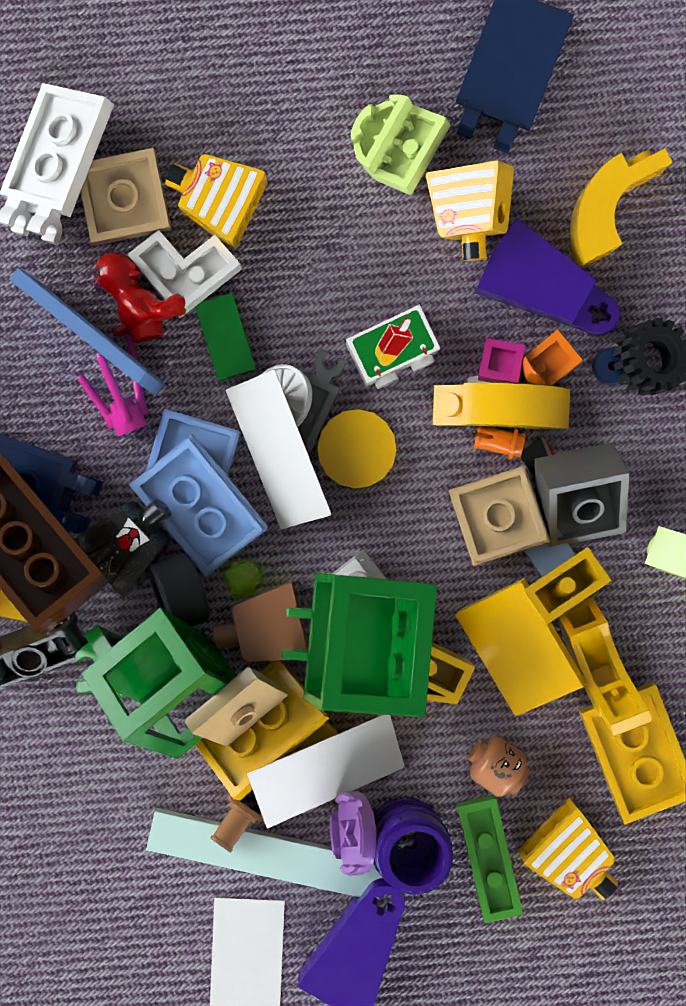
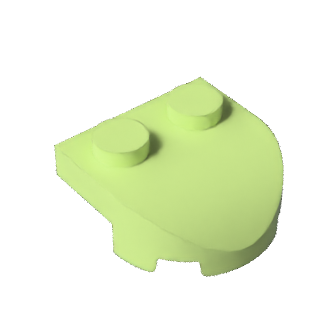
[351,95,451,195]

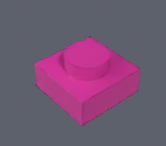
[478,338,526,384]

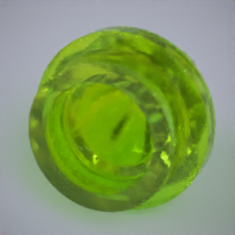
[222,560,263,600]

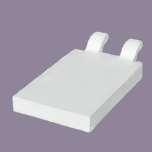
[0,83,114,245]

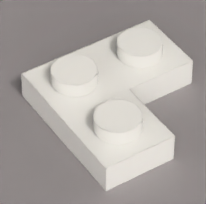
[127,230,242,318]

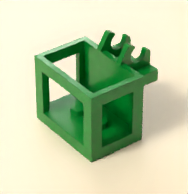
[281,573,437,717]
[75,608,237,759]

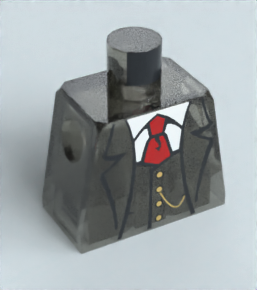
[74,499,172,598]

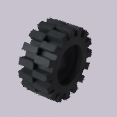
[613,318,686,396]

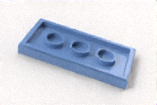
[9,268,164,395]

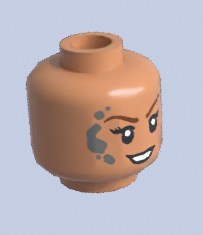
[468,736,530,797]

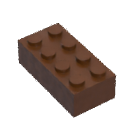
[0,452,110,635]

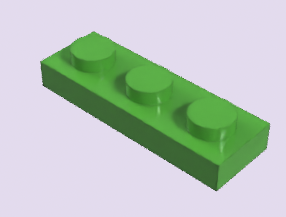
[456,794,523,923]

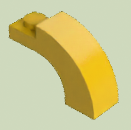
[570,148,673,268]
[433,383,570,429]
[557,597,652,736]

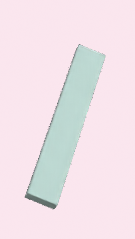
[146,808,382,899]

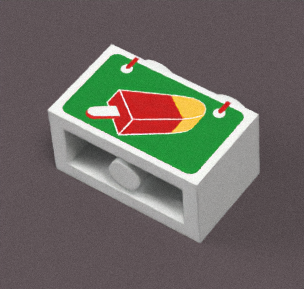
[346,304,440,389]

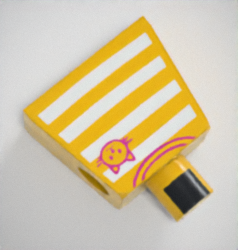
[165,154,268,250]
[426,160,514,262]
[518,797,618,900]

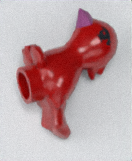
[94,252,186,343]

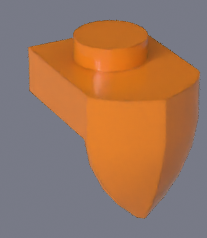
[522,329,584,386]

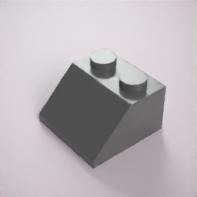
[535,443,629,547]

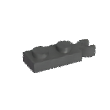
[297,349,345,456]

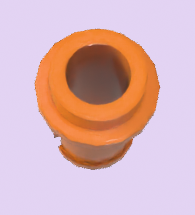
[473,426,526,460]

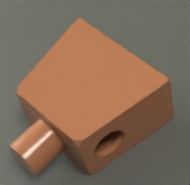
[213,580,308,662]

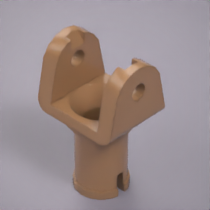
[210,792,264,853]

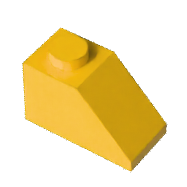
[521,547,612,626]

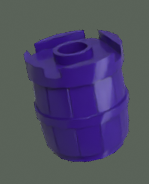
[374,797,453,895]

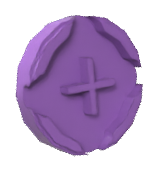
[330,791,376,876]

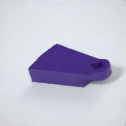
[475,217,620,336]
[297,878,405,1006]

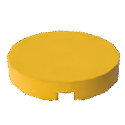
[317,409,397,489]

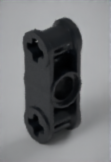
[0,612,88,691]

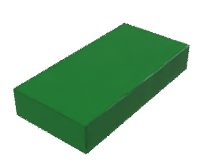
[195,293,257,382]

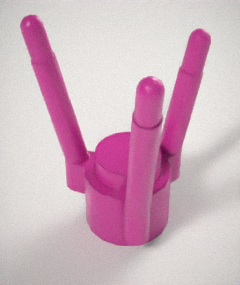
[78,336,150,436]

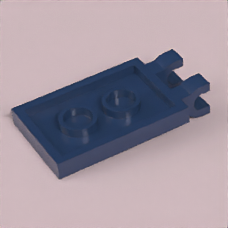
[455,0,574,154]
[0,434,104,534]

